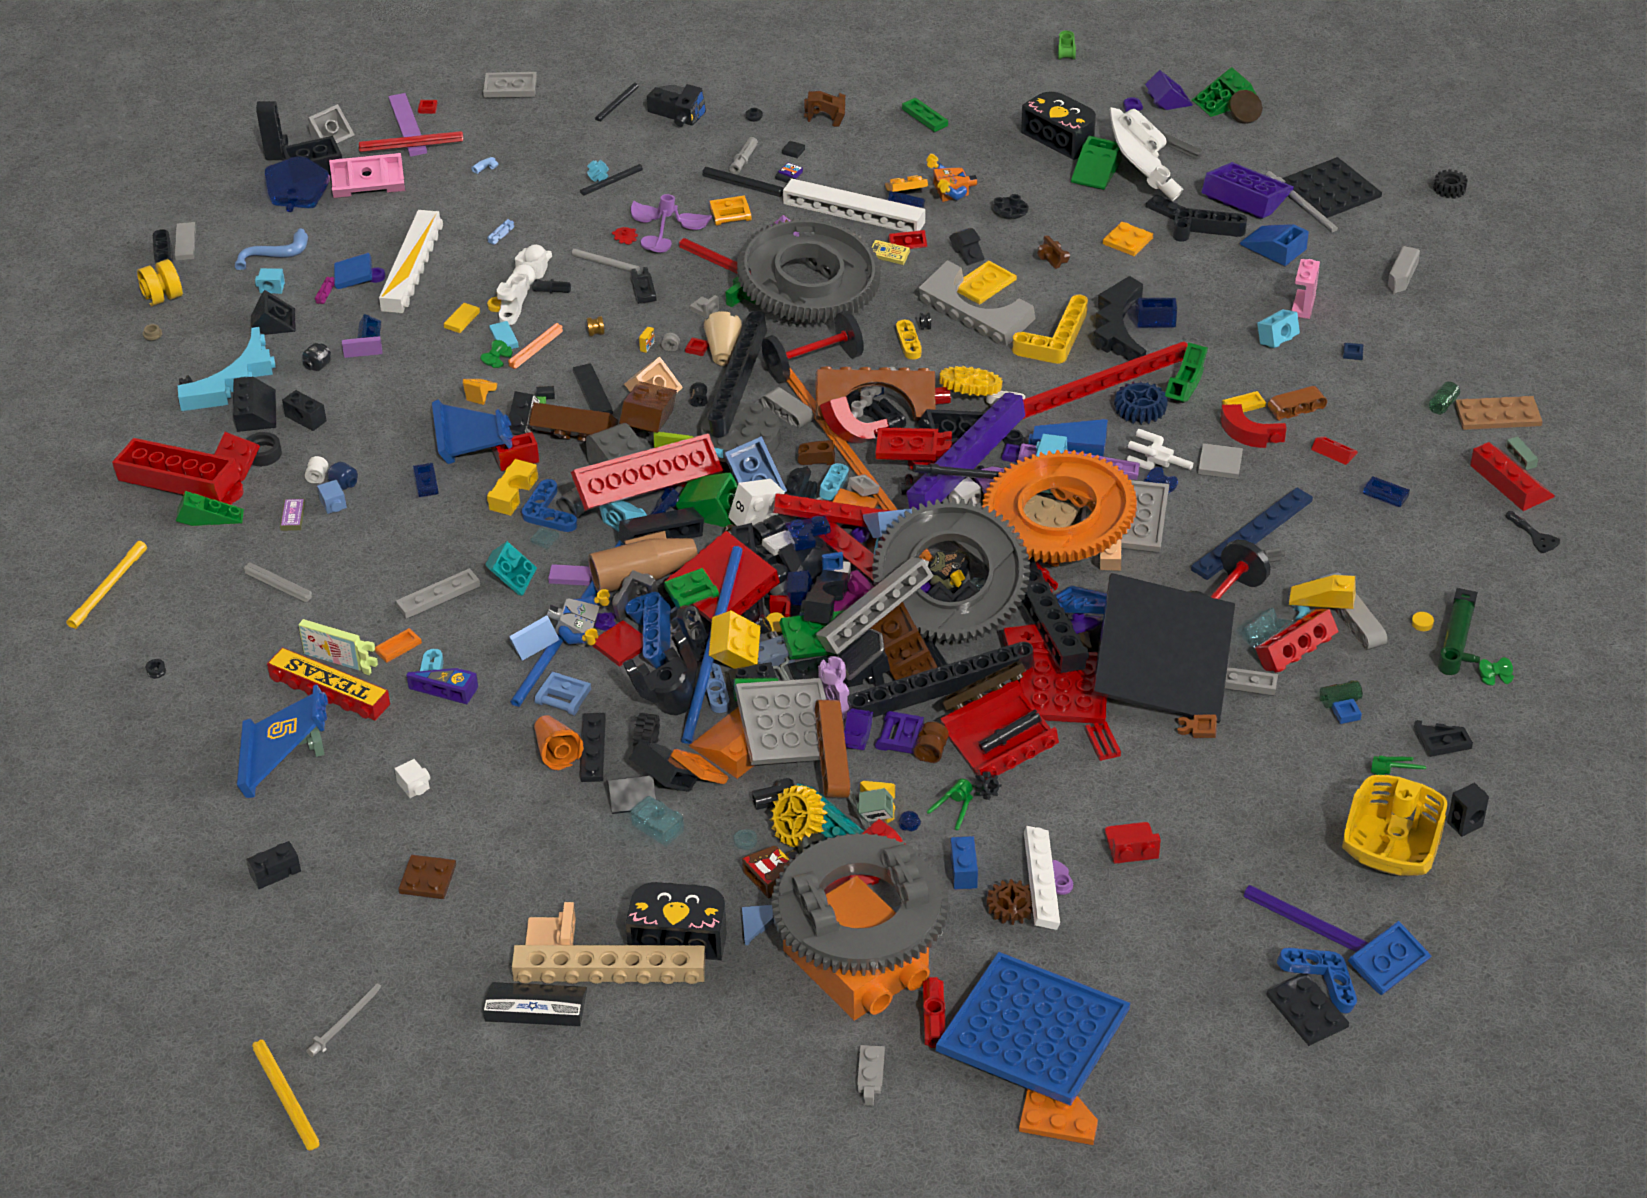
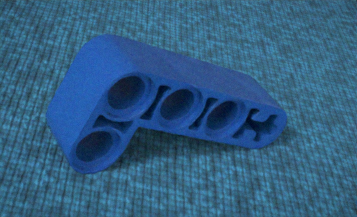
[625,592,671,669]

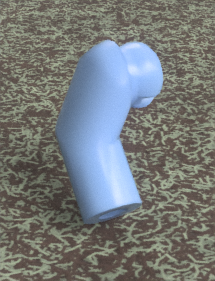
[471,157,498,174]

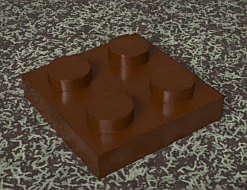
[399,855,456,899]

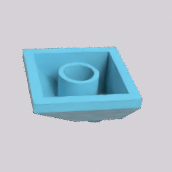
[600,500,647,532]

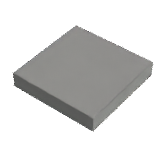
[1198,444,1243,479]

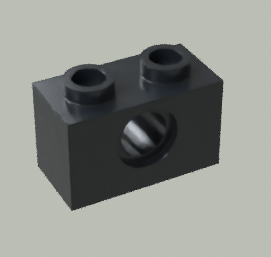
[282,390,327,431]
[1447,782,1489,837]

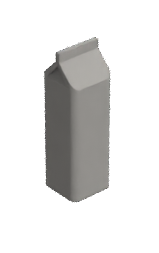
[1388,246,1420,295]

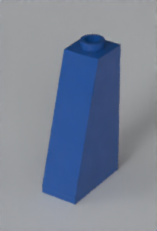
[1029,419,1108,457]

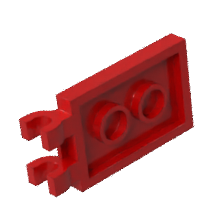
[876,428,952,460]

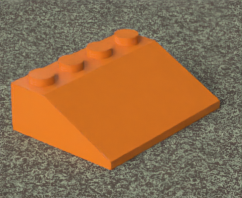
[689,707,754,779]

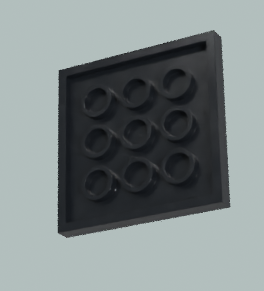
[1282,157,1382,218]

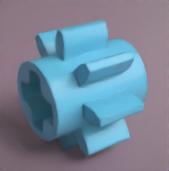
[587,160,609,182]

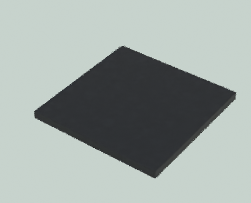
[1092,573,1235,723]

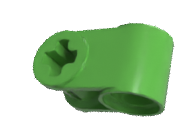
[1058,30,1076,59]

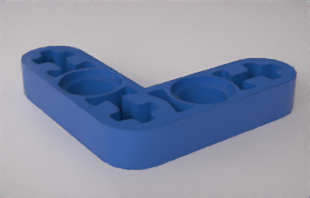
[522,479,577,532]
[1277,948,1357,1013]

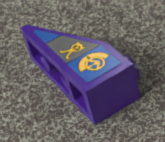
[406,668,478,705]

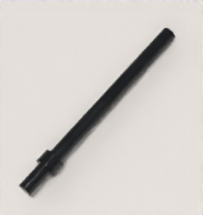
[913,463,1004,479]

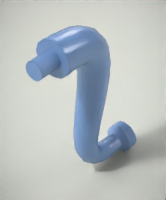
[235,229,308,270]

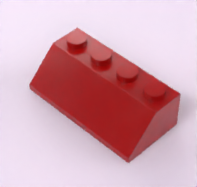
[1470,442,1555,511]

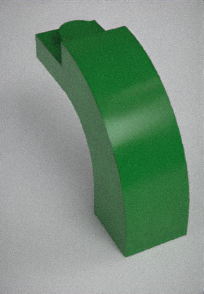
[1165,342,1208,402]

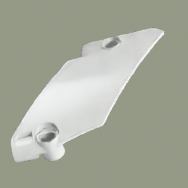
[1109,108,1184,202]

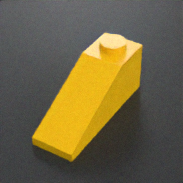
[1289,575,1356,609]

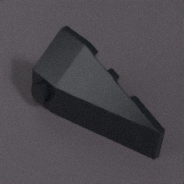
[918,409,986,444]

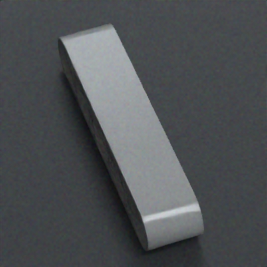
[1318,572,1387,650]

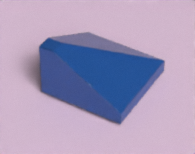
[822,552,844,571]

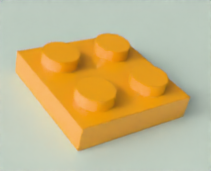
[885,175,928,192]
[1103,222,1153,256]

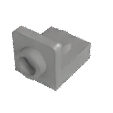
[690,295,719,318]
[847,475,880,496]

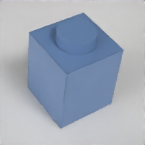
[317,480,347,514]

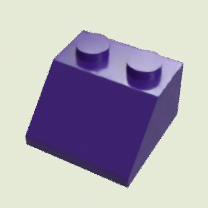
[1145,70,1193,110]

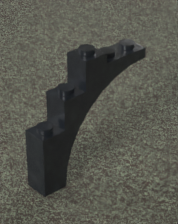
[1093,276,1147,361]

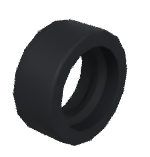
[246,432,282,467]

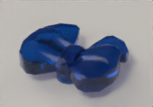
[1144,467,1178,495]

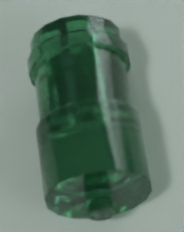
[1429,381,1460,415]
[1319,680,1363,708]

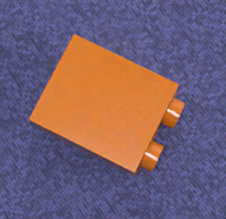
[783,876,930,1021]

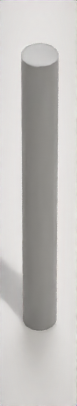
[572,248,640,272]

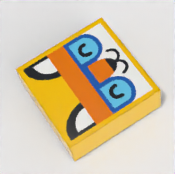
[639,327,655,353]

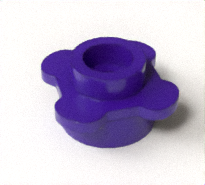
[851,526,870,543]
[595,612,616,631]

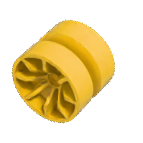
[137,259,183,306]

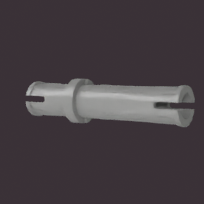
[729,137,758,174]

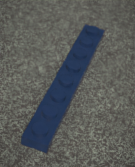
[1191,487,1313,580]

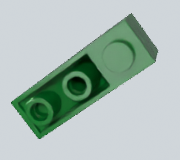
[176,491,244,526]

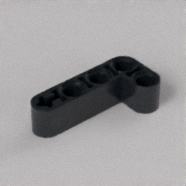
[256,101,288,160]
[1173,208,1247,242]

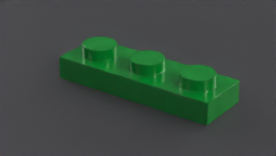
[902,98,948,132]

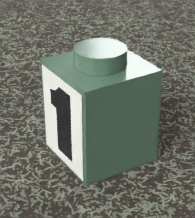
[857,788,893,822]

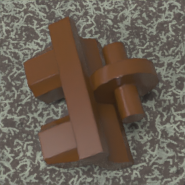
[1037,235,1070,269]

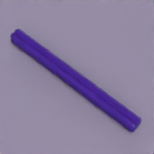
[1244,885,1368,952]

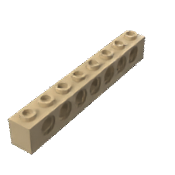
[512,945,706,984]

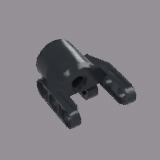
[623,630,698,715]

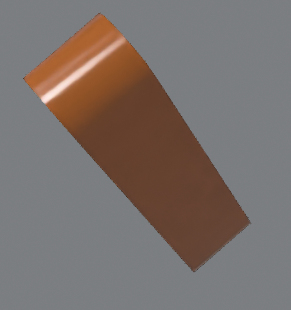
[815,699,850,798]

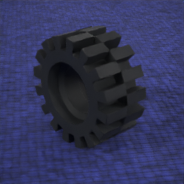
[1433,169,1468,199]
[633,713,660,749]

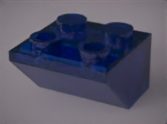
[1135,298,1177,328]

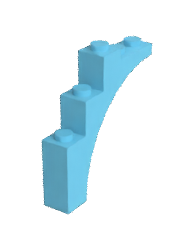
[178,327,276,411]

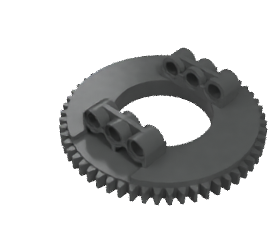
[872,498,1030,644]
[772,833,948,976]

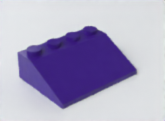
[1201,162,1294,219]

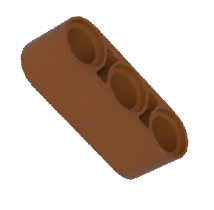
[1268,386,1327,421]

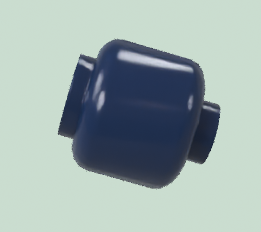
[328,462,358,490]

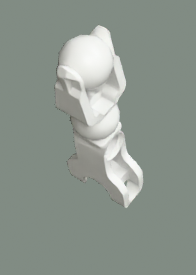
[497,244,552,325]

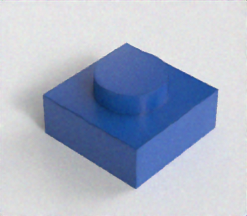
[1332,699,1362,724]

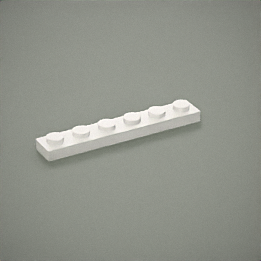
[1024,826,1060,930]

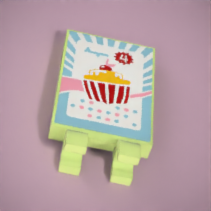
[299,619,378,675]

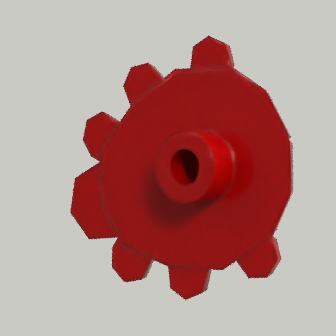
[612,227,638,245]

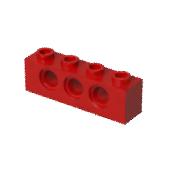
[1255,609,1339,673]

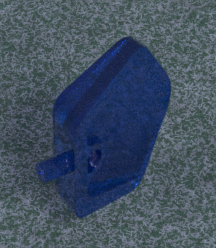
[265,157,330,212]

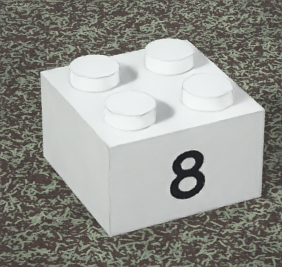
[728,479,785,526]

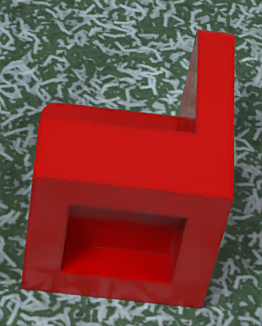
[769,595,792,617]

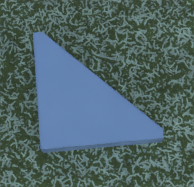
[742,905,774,945]

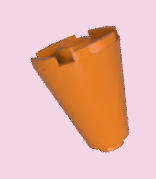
[534,715,584,770]

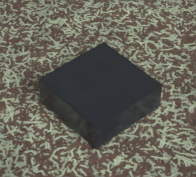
[782,141,805,158]

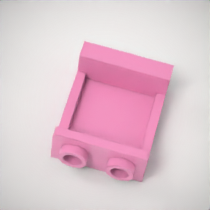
[1292,259,1320,319]

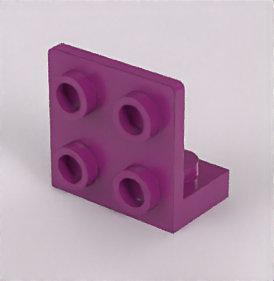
[834,570,874,612]

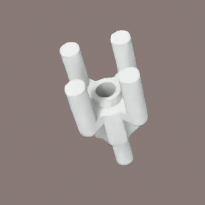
[1127,429,1194,470]

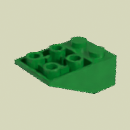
[1191,67,1257,117]
[1071,136,1122,190]

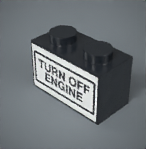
[509,391,540,435]

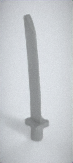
[306,983,381,1057]

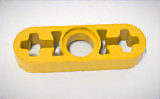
[896,320,922,360]

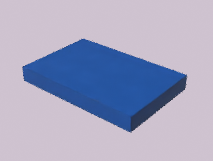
[1348,921,1431,996]

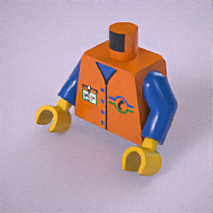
[926,154,977,202]

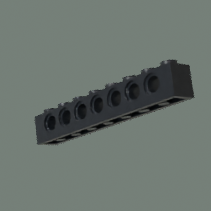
[1021,557,1089,673]

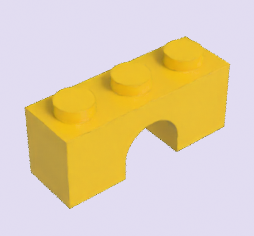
[487,459,538,516]

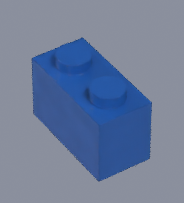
[950,836,978,889]

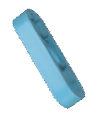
[819,463,849,500]

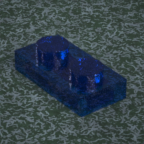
[888,191,925,208]
[413,463,439,497]
[1363,476,1410,507]

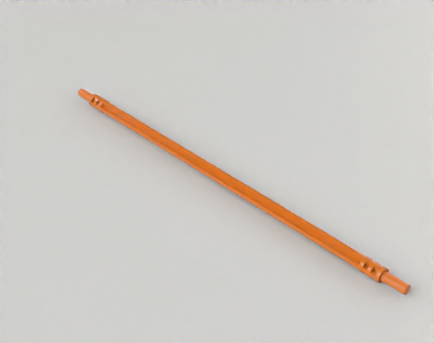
[787,368,934,562]

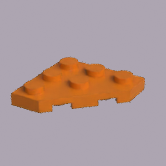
[1019,1089,1098,1145]

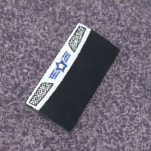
[483,982,587,1026]

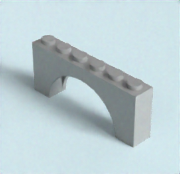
[919,260,1036,346]

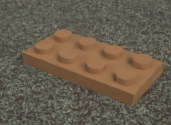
[1455,396,1542,430]

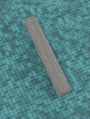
[244,562,312,602]

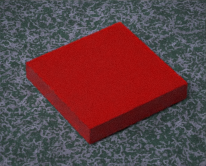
[592,620,643,667]

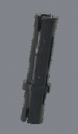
[978,709,1042,754]

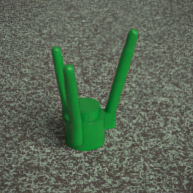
[1371,755,1426,775]
[927,778,973,830]

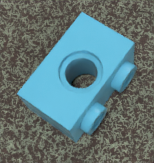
[1257,309,1300,348]

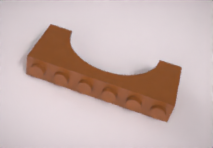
[815,366,936,421]

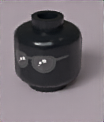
[302,343,331,371]

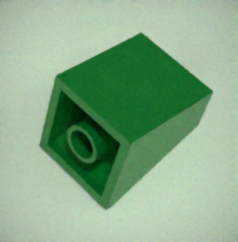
[675,472,738,527]

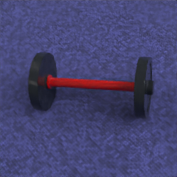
[762,311,864,383]
[1188,539,1271,599]

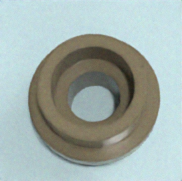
[143,324,162,340]

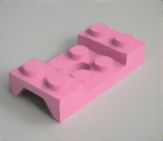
[329,153,405,198]

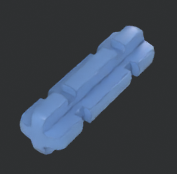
[487,219,514,245]

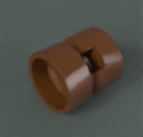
[914,722,949,763]

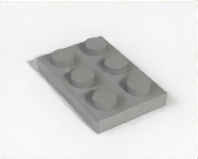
[483,72,537,98]

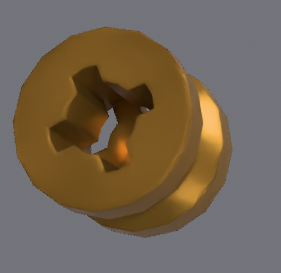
[587,316,604,337]

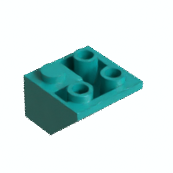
[485,541,537,596]

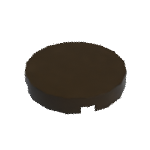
[1228,90,1263,124]

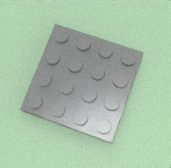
[1081,480,1169,552]
[735,678,826,765]

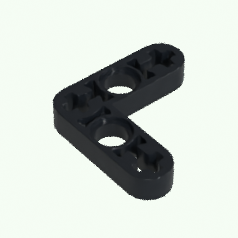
[677,605,709,662]

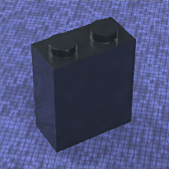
[629,740,699,792]

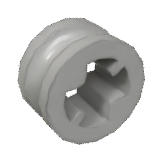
[661,333,680,351]

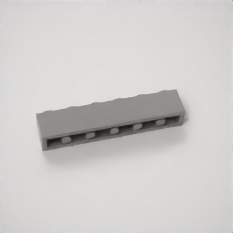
[816,557,933,654]

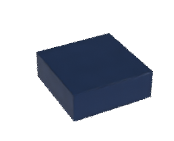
[1343,343,1364,360]

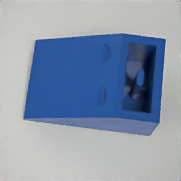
[1240,224,1309,266]

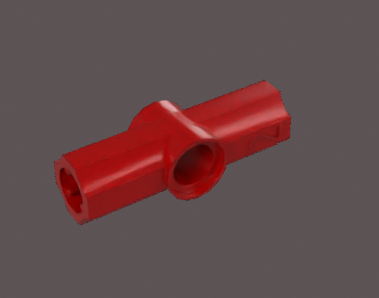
[923,977,946,1048]

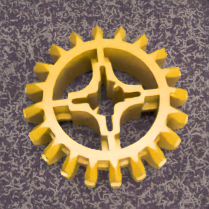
[769,785,827,847]

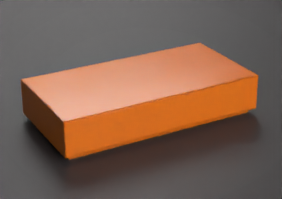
[374,628,422,663]

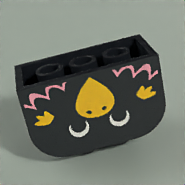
[1021,92,1096,160]
[625,882,727,961]

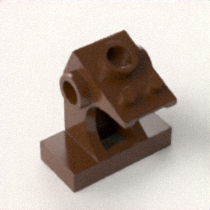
[804,91,846,127]

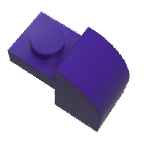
[844,708,873,750]

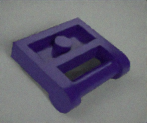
[875,711,924,754]

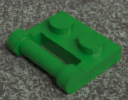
[664,568,719,609]

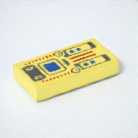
[872,240,910,265]

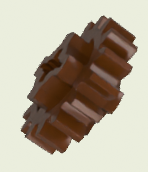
[986,879,1033,925]

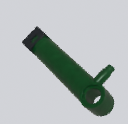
[1438,588,1481,675]

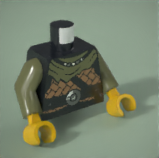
[924,549,970,593]

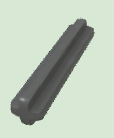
[1161,132,1202,159]

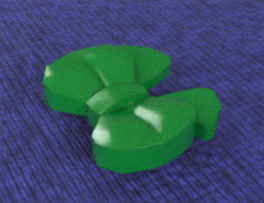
[480,340,513,368]
[1478,657,1514,686]

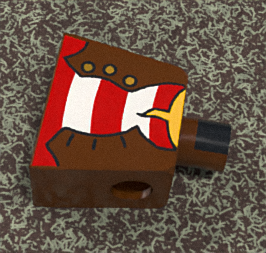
[742,846,798,899]

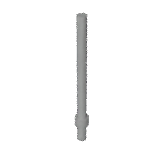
[1266,171,1338,232]

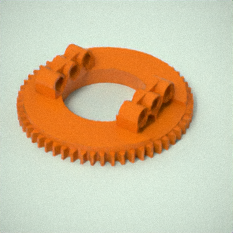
[982,450,1137,567]

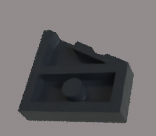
[1414,720,1473,757]

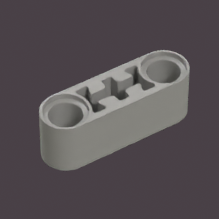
[761,387,814,429]

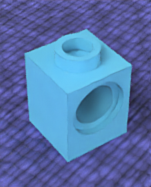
[255,268,285,294]

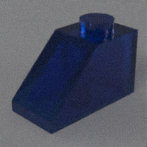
[787,570,813,605]

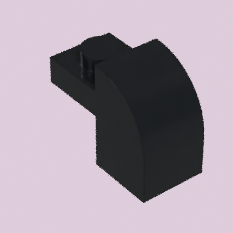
[949,228,985,266]

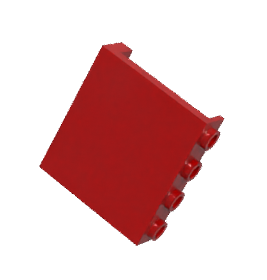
[666,531,780,626]
[940,680,1059,776]

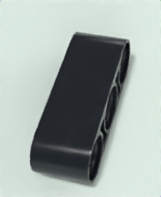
[152,229,174,266]

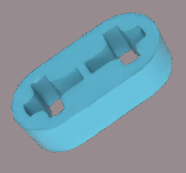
[420,649,443,671]

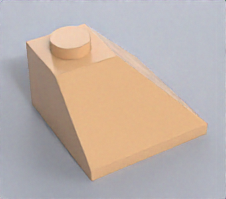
[624,357,683,392]

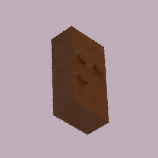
[619,381,677,433]
[529,402,619,442]

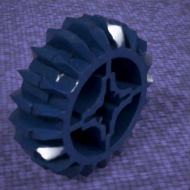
[1114,381,1168,425]

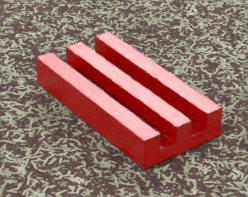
[1085,721,1121,761]

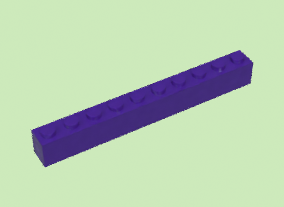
[907,392,1025,510]

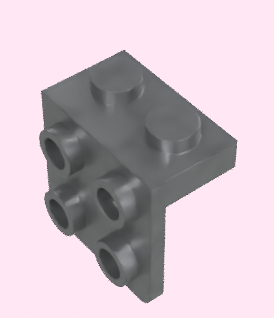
[612,570,658,623]

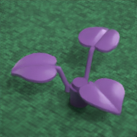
[631,194,712,252]

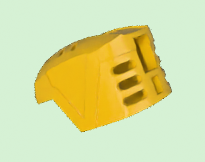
[1342,775,1447,876]

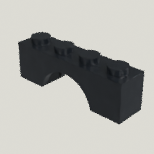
[801,570,848,624]

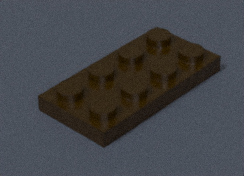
[942,660,1026,711]

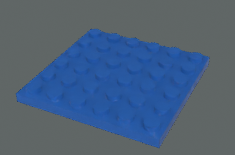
[936,952,1130,1106]

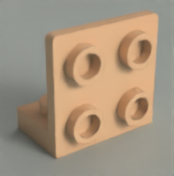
[525,902,576,945]

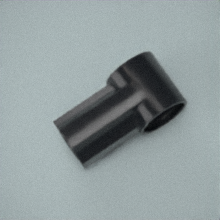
[752,778,794,810]

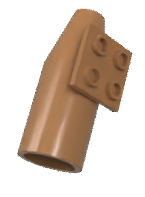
[588,531,697,593]

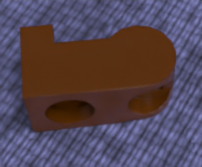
[798,440,835,465]

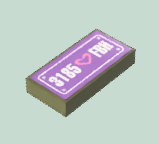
[280,499,306,531]

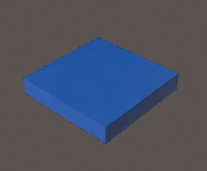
[334,253,372,289]

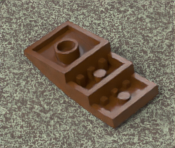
[870,602,937,680]

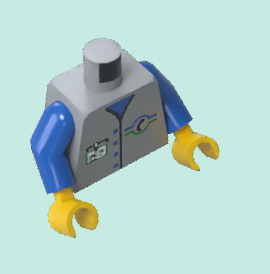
[546,589,610,647]

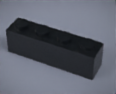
[618,507,704,545]

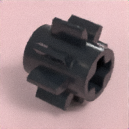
[972,771,1002,800]

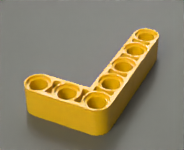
[1012,295,1088,364]

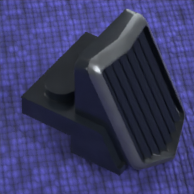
[837,628,890,686]

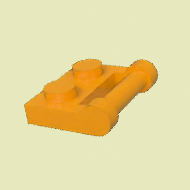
[710,195,751,226]

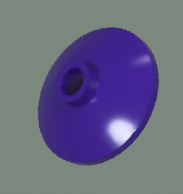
[1070,613,1102,634]

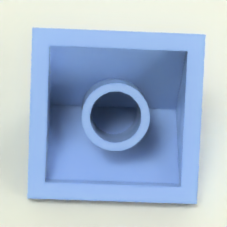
[510,616,560,661]

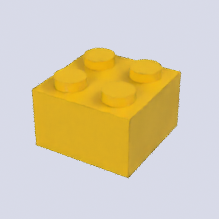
[709,610,761,669]

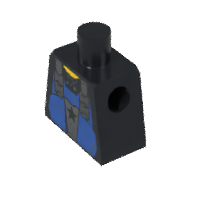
[674,84,706,127]

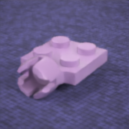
[818,656,849,721]

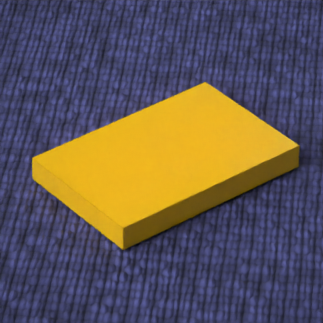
[957,261,1017,305]

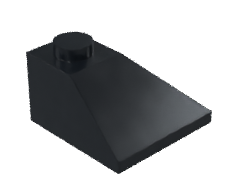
[251,290,296,335]
[778,536,830,582]

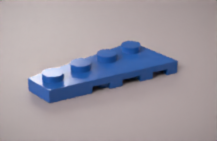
[1056,585,1107,614]

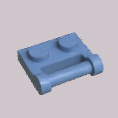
[535,672,591,716]

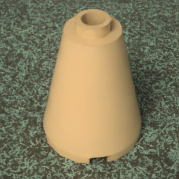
[704,312,742,366]

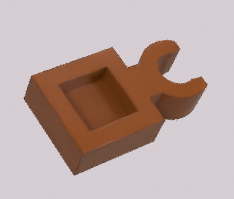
[1177,715,1217,738]

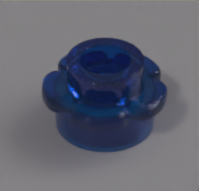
[898,811,921,832]

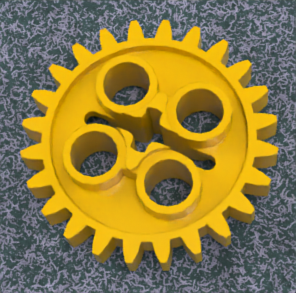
[939,366,1003,396]

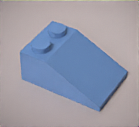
[724,436,787,492]

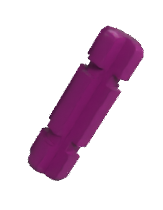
[314,277,335,304]

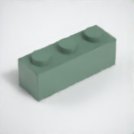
[1506,436,1538,470]

